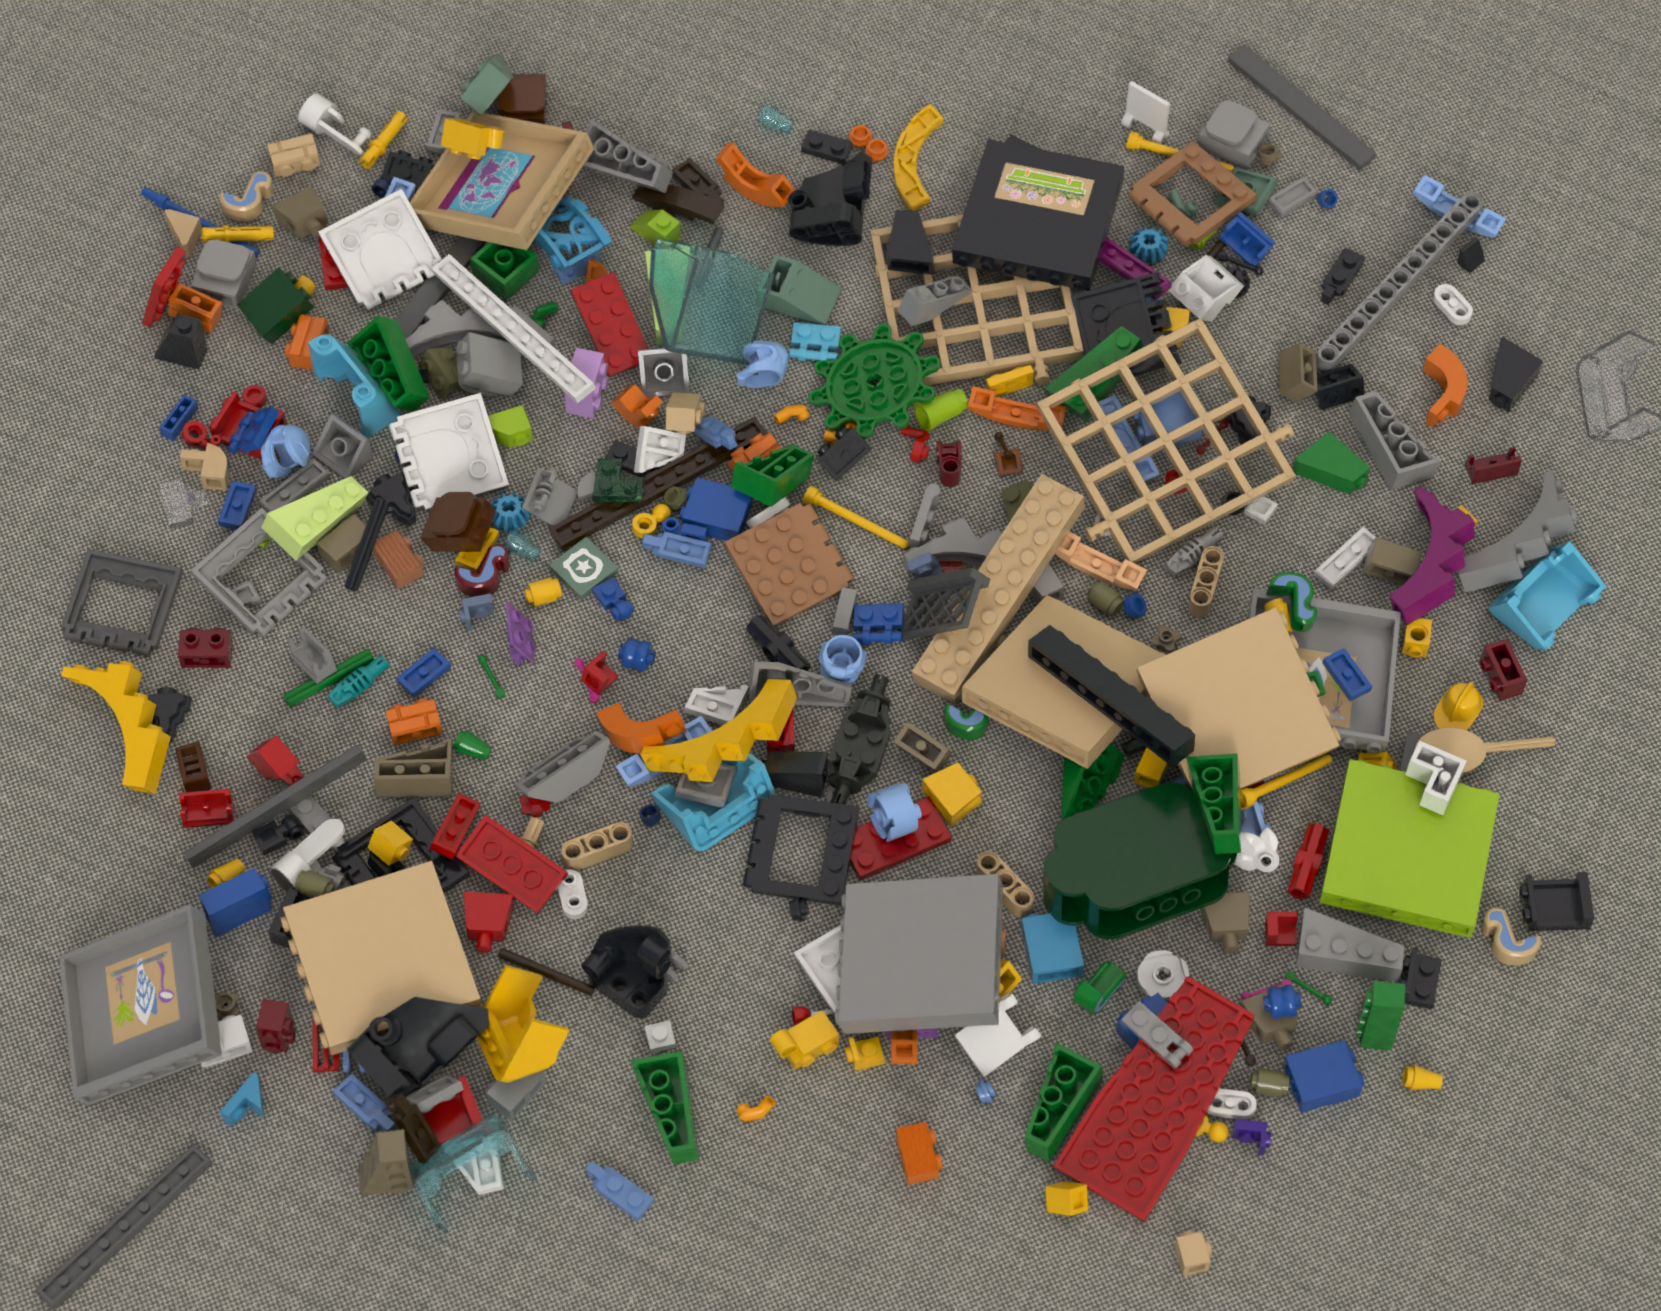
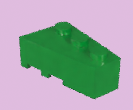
[731,445,814,507]

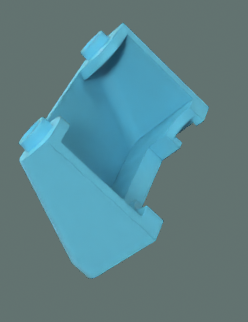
[308,334,401,438]
[1487,541,1607,651]
[651,752,775,851]

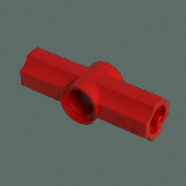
[1287,823,1329,900]

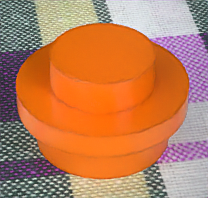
[849,125,872,147]
[865,139,889,161]

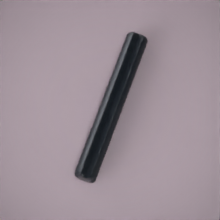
[345,497,390,591]

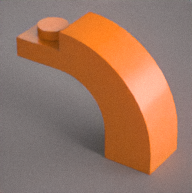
[715,142,795,208]
[1423,343,1467,428]
[596,702,687,754]

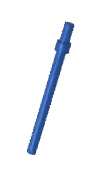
[141,187,260,258]

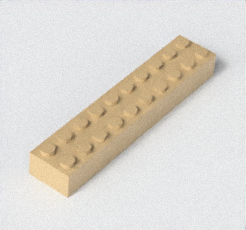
[912,473,1085,705]

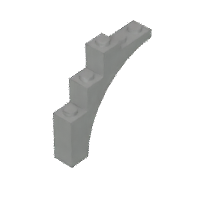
[405,300,555,359]
[1459,470,1579,592]
[903,517,1064,604]

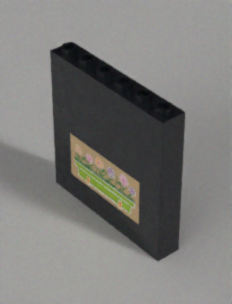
[952,139,1124,291]

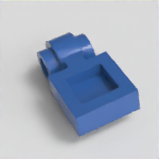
[662,517,708,542]
[592,577,634,621]

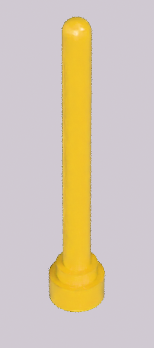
[1126,131,1234,173]
[802,485,909,549]
[1240,754,1332,810]

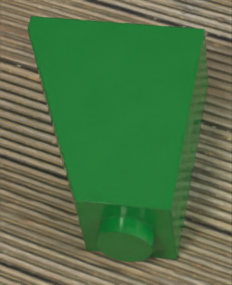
[1293,432,1370,494]

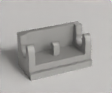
[288,627,337,684]

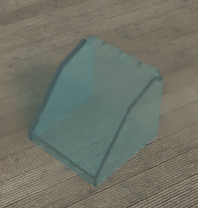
[649,239,775,365]

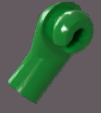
[531,301,558,329]

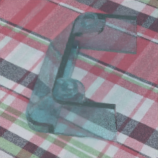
[411,1115,537,1234]

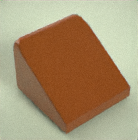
[993,448,1023,476]

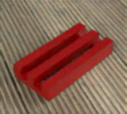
[312,1021,340,1073]

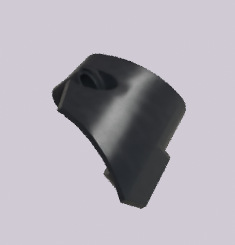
[788,152,872,246]
[581,925,672,1018]
[346,997,490,1097]

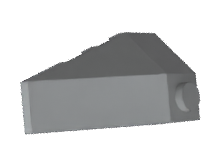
[748,661,851,707]

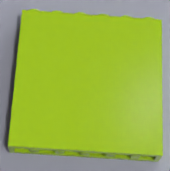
[1319,759,1500,938]

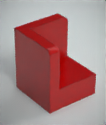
[581,651,618,696]
[1265,911,1298,946]

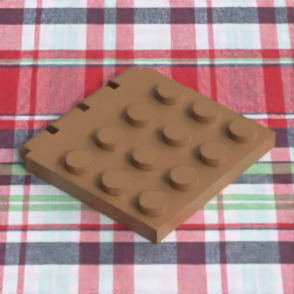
[723,503,854,627]

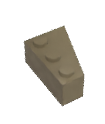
[373,738,454,798]
[358,1130,414,1196]

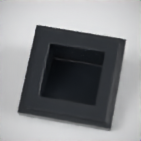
[1457,237,1485,273]

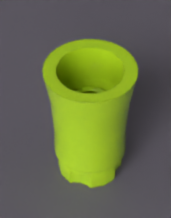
[913,388,968,433]

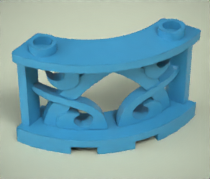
[533,194,612,272]

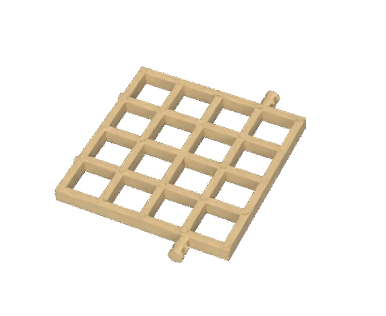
[870,214,1084,386]
[1036,318,1296,564]

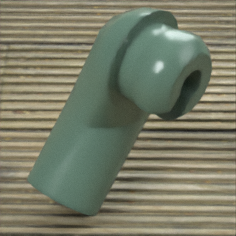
[1168,190,1198,217]

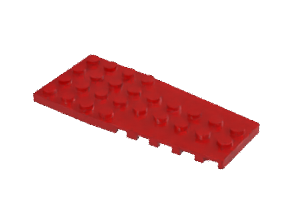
[1053,976,1254,1223]

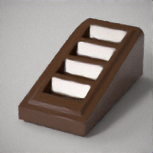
[175,742,211,792]

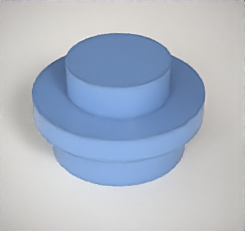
[974,1078,996,1104]

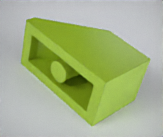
[630,210,681,250]
[488,405,533,448]

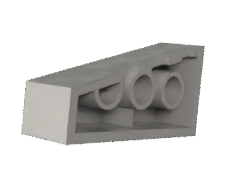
[1349,391,1441,490]
[1296,907,1405,982]

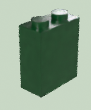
[237,267,314,344]

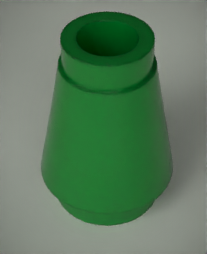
[453,730,492,761]

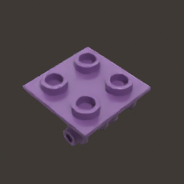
[505,601,536,665]

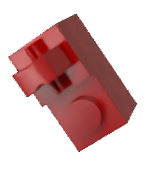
[246,735,304,787]

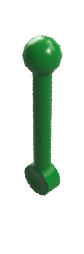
[477,654,505,699]
[1285,971,1332,1005]

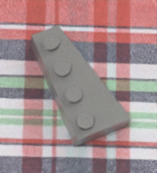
[583,119,673,193]

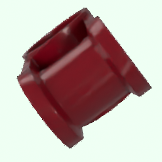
[936,440,962,487]

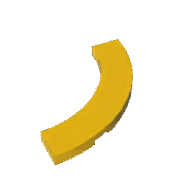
[893,104,944,212]

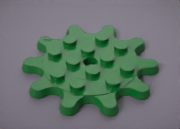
[808,324,940,439]

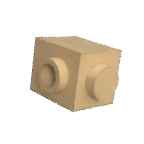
[1174,1231,1212,1276]

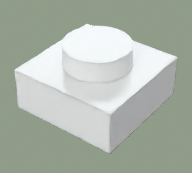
[645,1020,676,1053]

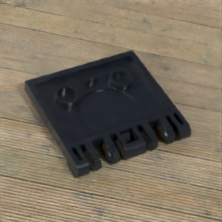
[1071,273,1181,380]

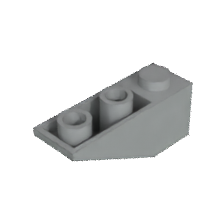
[898,275,973,326]

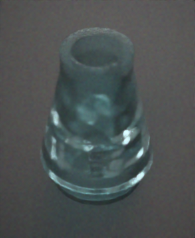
[758,105,794,134]
[504,530,541,562]

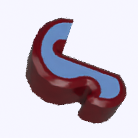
[454,544,510,597]

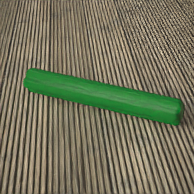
[283,649,374,707]

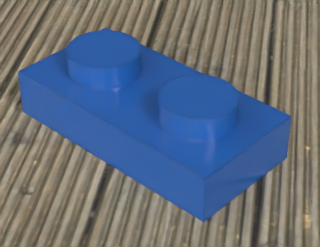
[218,481,257,530]
[397,648,451,698]
[1322,648,1372,702]

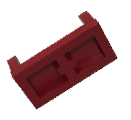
[1464,447,1522,484]

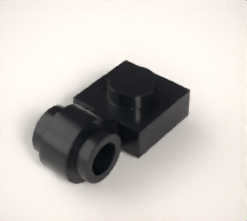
[252,815,304,856]

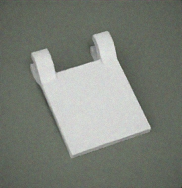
[1121,81,1170,144]
[954,993,1041,1077]

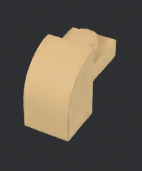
[180,443,230,491]

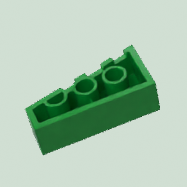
[347,316,430,411]
[1045,326,1144,423]
[1186,753,1241,854]
[1356,981,1406,1051]
[1025,1043,1103,1162]
[630,1051,700,1164]

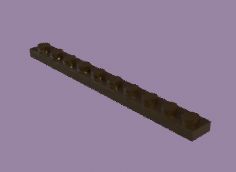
[549,416,768,551]

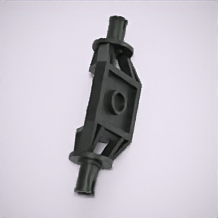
[828,674,891,805]

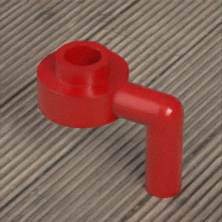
[182,421,221,450]
[901,426,930,464]

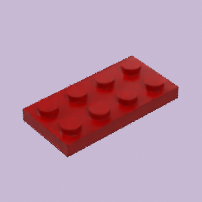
[142,246,186,328]
[570,272,648,377]
[850,796,952,881]
[455,814,568,915]

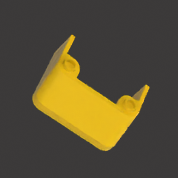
[476,965,569,1083]

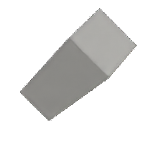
[833,587,857,635]

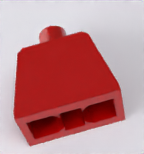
[464,891,515,953]

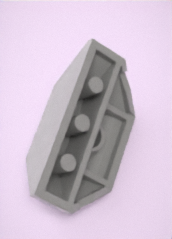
[515,730,610,803]

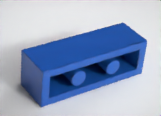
[159,394,198,441]

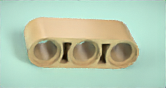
[1188,546,1224,618]
[561,822,633,871]
[976,851,1034,918]

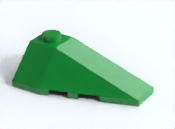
[1061,744,1125,819]

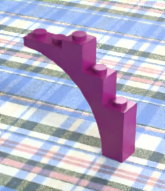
[1389,486,1475,625]

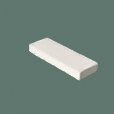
[1314,527,1376,590]

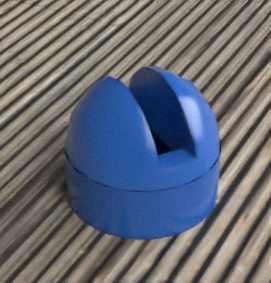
[1317,189,1338,208]

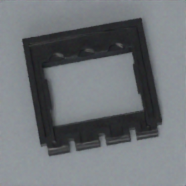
[743,794,860,906]
[332,798,470,893]

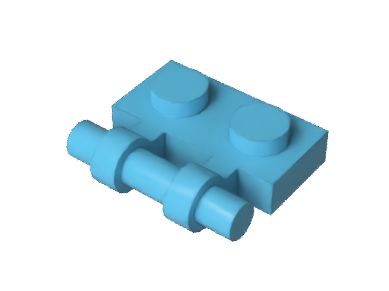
[789,322,841,362]

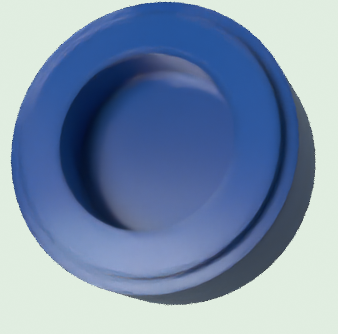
[1123,593,1146,619]

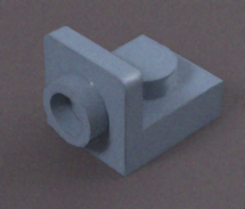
[907,552,943,579]
[458,594,494,631]

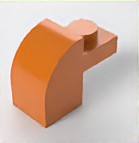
[610,384,663,428]

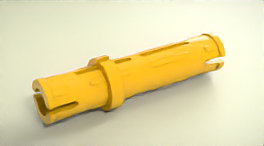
[359,111,408,169]
[201,225,274,243]

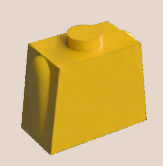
[922,762,982,827]

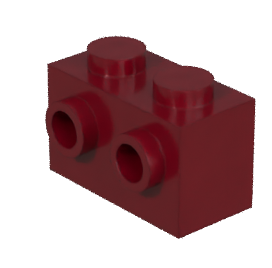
[178,628,233,668]
[1479,638,1527,701]
[256,999,296,1053]

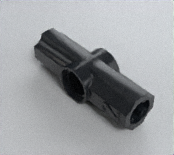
[746,615,810,671]

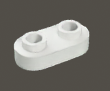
[1433,284,1473,325]
[746,497,791,529]
[558,869,588,919]
[1207,1088,1257,1120]

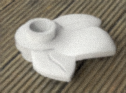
[1235,827,1280,872]

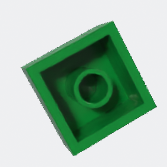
[470,242,539,300]

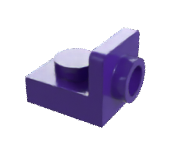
[1232,1119,1271,1156]

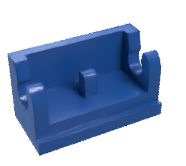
[1219,212,1276,267]

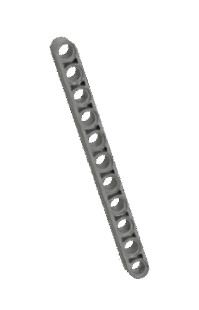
[1316,191,1483,373]

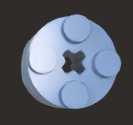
[867,783,922,842]

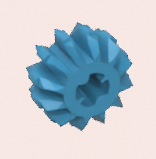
[1129,226,1168,266]
[491,491,530,534]

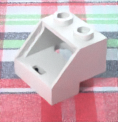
[1168,255,1244,322]

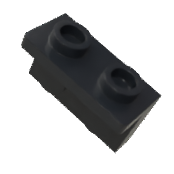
[381,150,434,190]
[1316,364,1365,410]
[815,426,872,481]
[1400,947,1442,1009]

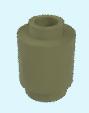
[1087,582,1124,617]
[295,870,335,898]
[1250,1068,1290,1097]

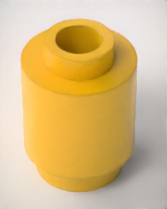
[524,577,562,607]

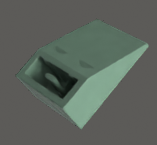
[460,53,513,115]
[759,254,842,325]

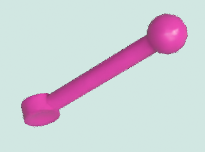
[574,658,599,704]
[1241,979,1292,1000]

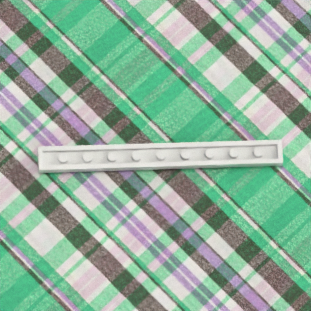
[431,254,596,403]

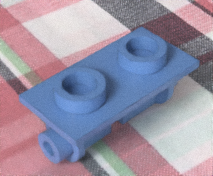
[552,247,603,285]

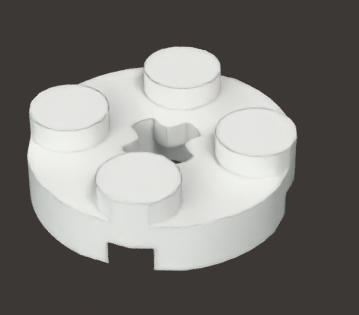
[1137,950,1189,1001]

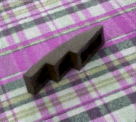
[632,184,724,225]

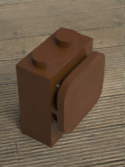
[498,74,547,125]
[420,492,496,552]

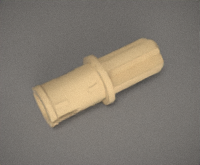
[519,817,544,848]

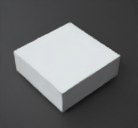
[1244,496,1278,525]

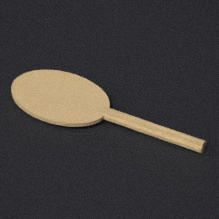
[1414,728,1555,774]

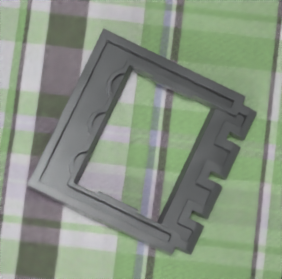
[61,549,183,656]

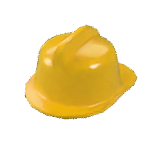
[1433,682,1483,730]

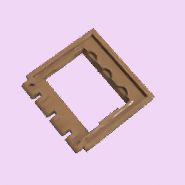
[1128,141,1257,246]

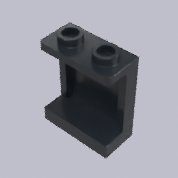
[1519,872,1594,931]

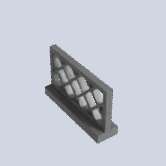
[901,567,990,640]

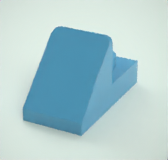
[220,1072,264,1127]

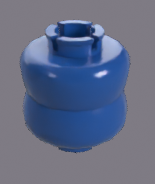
[618,638,656,671]
[1263,985,1302,1019]

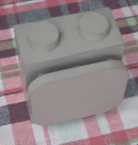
[1197,100,1270,170]
[191,240,257,309]
[456,332,523,397]

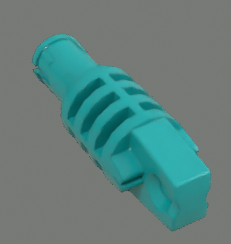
[328,655,390,709]

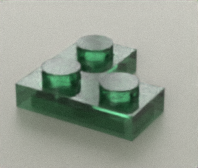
[593,459,644,502]

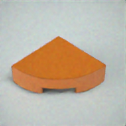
[585,258,608,282]

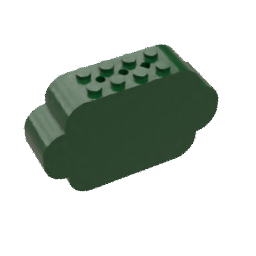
[1043,782,1237,940]

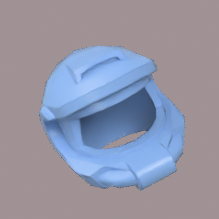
[737,341,789,388]
[261,425,311,479]
[819,635,867,685]

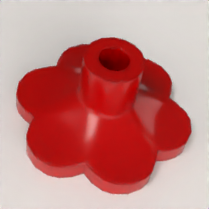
[519,794,551,818]

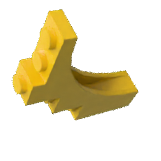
[61,661,171,794]
[640,679,797,782]

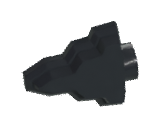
[1224,396,1271,445]
[366,473,416,525]
[147,687,192,746]

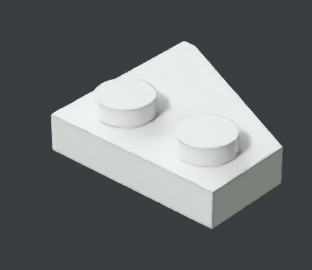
[634,426,686,473]
[685,685,749,725]
[446,1137,504,1195]

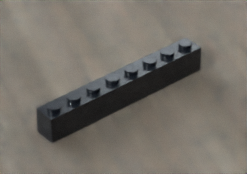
[1028,625,1195,767]

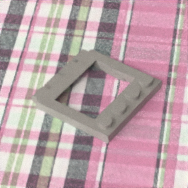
[190,508,327,637]

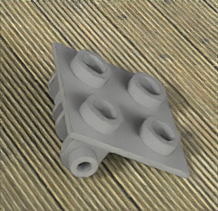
[521,467,577,526]

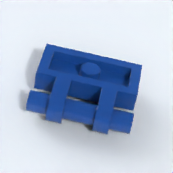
[228,406,279,454]
[852,603,904,645]

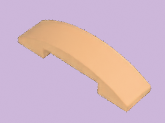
[1055,532,1147,591]

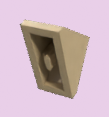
[165,209,202,258]

